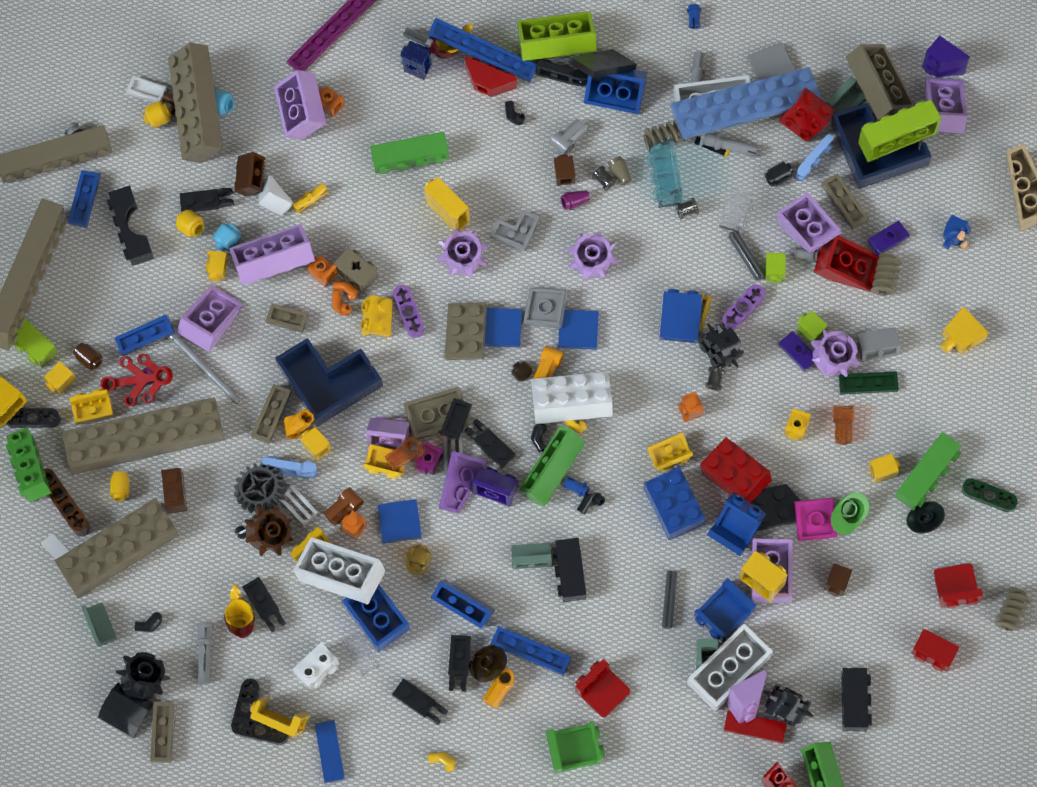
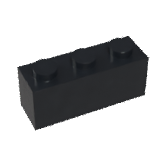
[552,538,586,602]
[841,668,872,732]

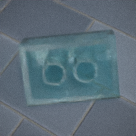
[647,138,682,208]

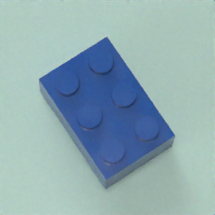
[644,467,705,540]
[342,584,410,653]

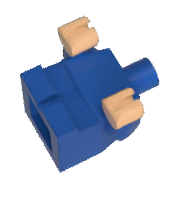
[942,214,971,250]

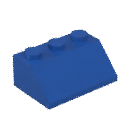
[584,70,648,114]

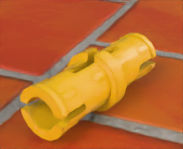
[292,183,329,214]

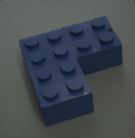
[831,103,932,189]
[275,338,383,427]

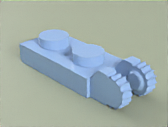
[795,134,834,181]
[262,456,317,479]

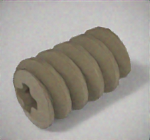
[643,120,685,152]
[871,253,902,296]
[994,587,1031,631]

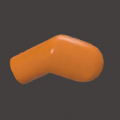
[333,281,359,300]
[332,291,352,316]

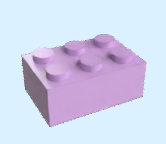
[274,70,326,140]
[751,538,793,603]

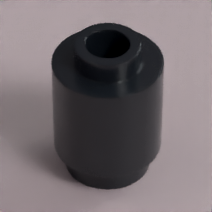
[764,161,794,187]

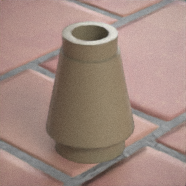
[608,156,632,185]

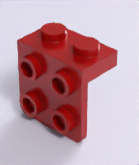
[779,87,835,142]
[933,563,983,609]
[575,658,630,718]

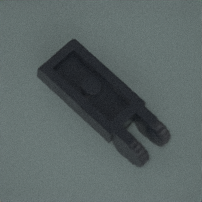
[536,60,588,87]
[180,188,234,212]
[465,419,516,469]
[242,577,286,633]
[448,635,471,692]
[392,678,448,725]

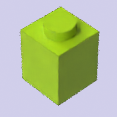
[765,253,786,283]
[797,310,828,342]

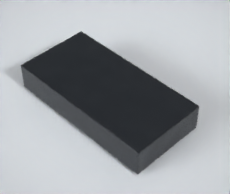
[440,398,472,441]

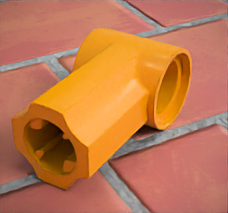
[533,345,564,379]
[284,409,314,439]
[482,668,514,709]

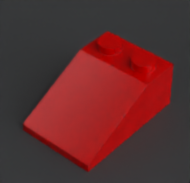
[813,235,880,292]

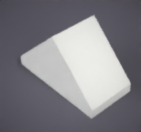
[258,175,294,216]

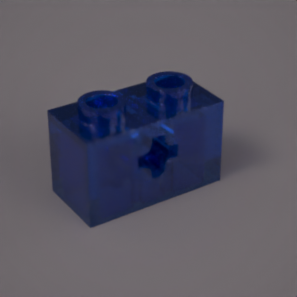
[400,41,432,80]

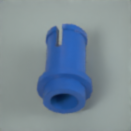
[687,4,701,29]
[563,476,590,497]

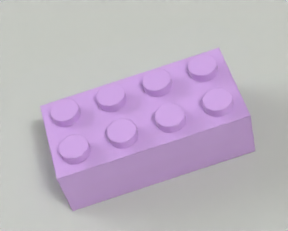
[229,224,315,286]

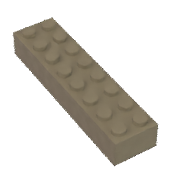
[0,198,66,351]
[62,397,225,475]

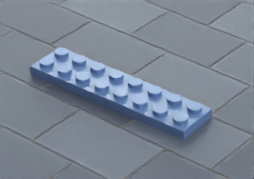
[670,67,823,140]

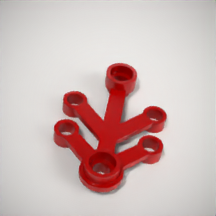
[100,353,173,406]

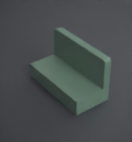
[826,76,865,114]
[511,543,552,569]
[81,602,117,647]
[696,639,718,670]

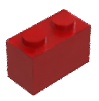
[911,628,959,672]

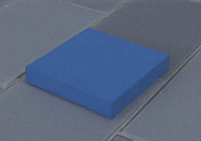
[485,308,522,348]
[558,310,599,350]
[378,499,422,544]

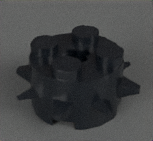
[699,323,744,369]
[116,652,170,699]
[763,684,814,727]

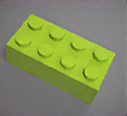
[517,11,597,61]
[858,99,941,162]

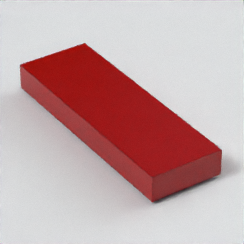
[723,711,787,744]

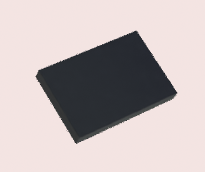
[569,49,637,78]

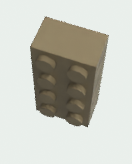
[846,44,915,121]

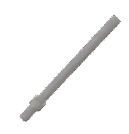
[166,329,241,404]

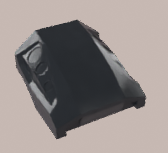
[98,683,153,739]

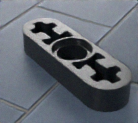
[6,408,61,428]

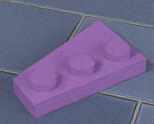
[438,451,488,514]

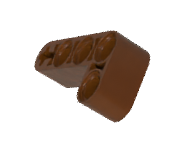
[25,469,90,536]

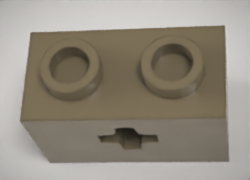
[333,247,378,293]

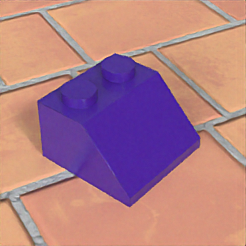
[922,35,970,78]
[473,467,519,507]

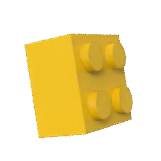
[739,550,788,603]

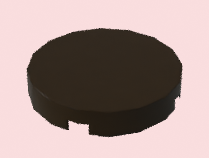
[469,645,507,682]

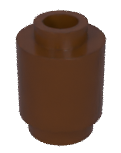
[73,343,102,370]

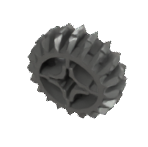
[234,462,287,514]

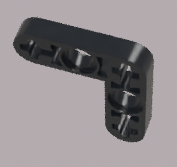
[231,678,289,745]

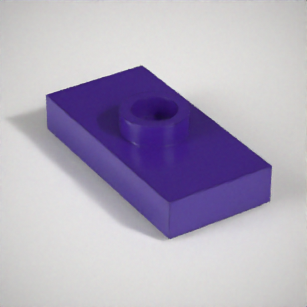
[867,220,910,256]
[778,331,815,372]

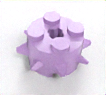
[437,229,488,277]
[567,231,618,280]
[811,330,860,377]

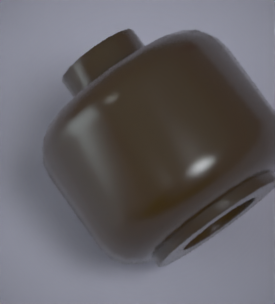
[511,361,532,381]

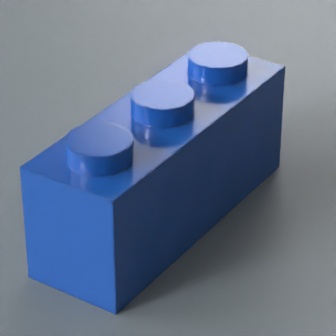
[431,579,495,629]

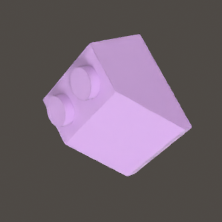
[366,416,410,450]
[727,670,767,724]

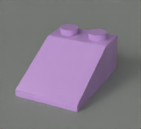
[925,78,967,134]
[777,192,842,253]
[177,285,243,352]

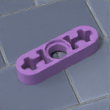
[722,284,765,330]
[393,285,424,338]

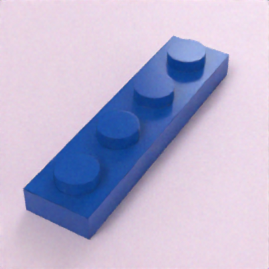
[490,626,572,676]

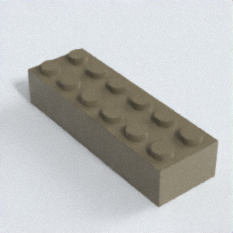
[168,42,223,163]
[54,498,179,598]

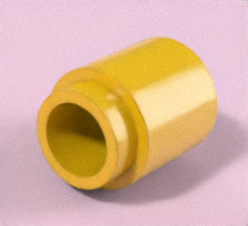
[110,471,130,502]

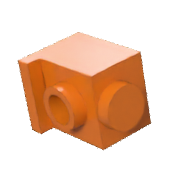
[318,86,345,118]
[307,255,338,287]
[677,391,704,422]
[340,510,367,540]

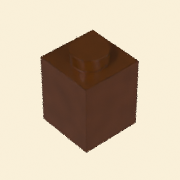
[554,155,575,186]
[824,563,852,597]

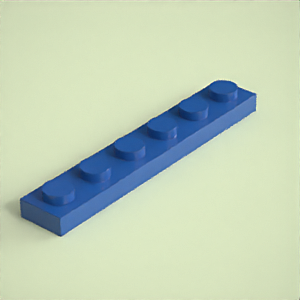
[427,18,537,82]

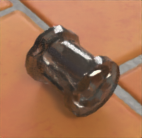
[592,166,617,191]
[675,197,699,219]
[705,367,726,391]

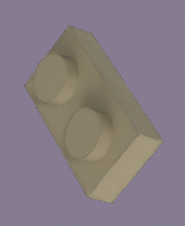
[266,303,309,333]

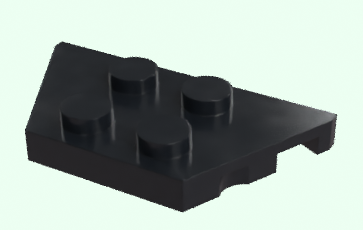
[751,484,801,531]

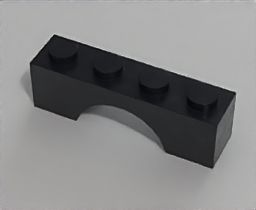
[107,185,154,266]

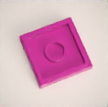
[794,498,838,541]

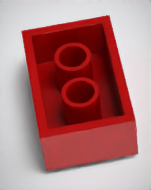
[700,437,772,503]

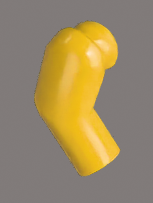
[563,420,587,433]
[428,752,456,772]

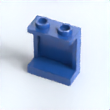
[659,289,702,343]
[707,492,766,556]
[694,578,757,643]

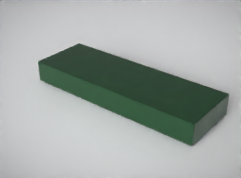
[838,371,899,395]

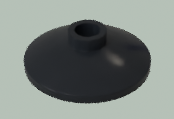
[906,501,945,534]

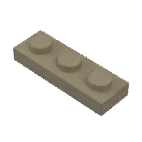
[821,173,869,230]
[251,384,292,444]
[150,702,174,763]

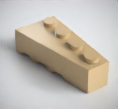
[1006,144,1037,232]

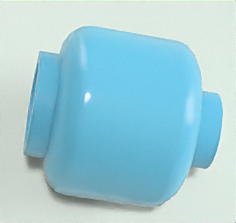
[214,89,235,115]
[213,222,242,251]

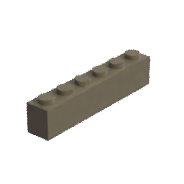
[0,125,112,183]

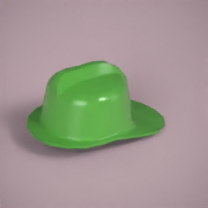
[831,492,870,535]

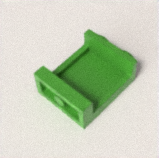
[546,721,605,773]

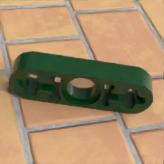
[962,478,1018,512]

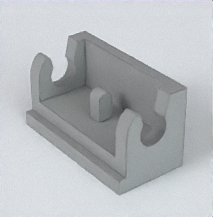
[858,327,901,362]

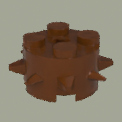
[245,505,293,556]

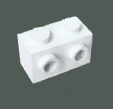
[292,642,339,690]

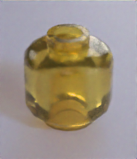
[404,544,433,575]

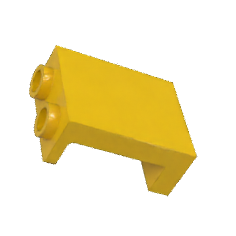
[250,696,310,737]

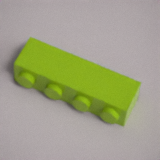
[14,317,58,368]

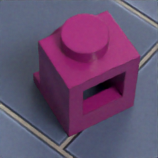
[415,441,443,475]

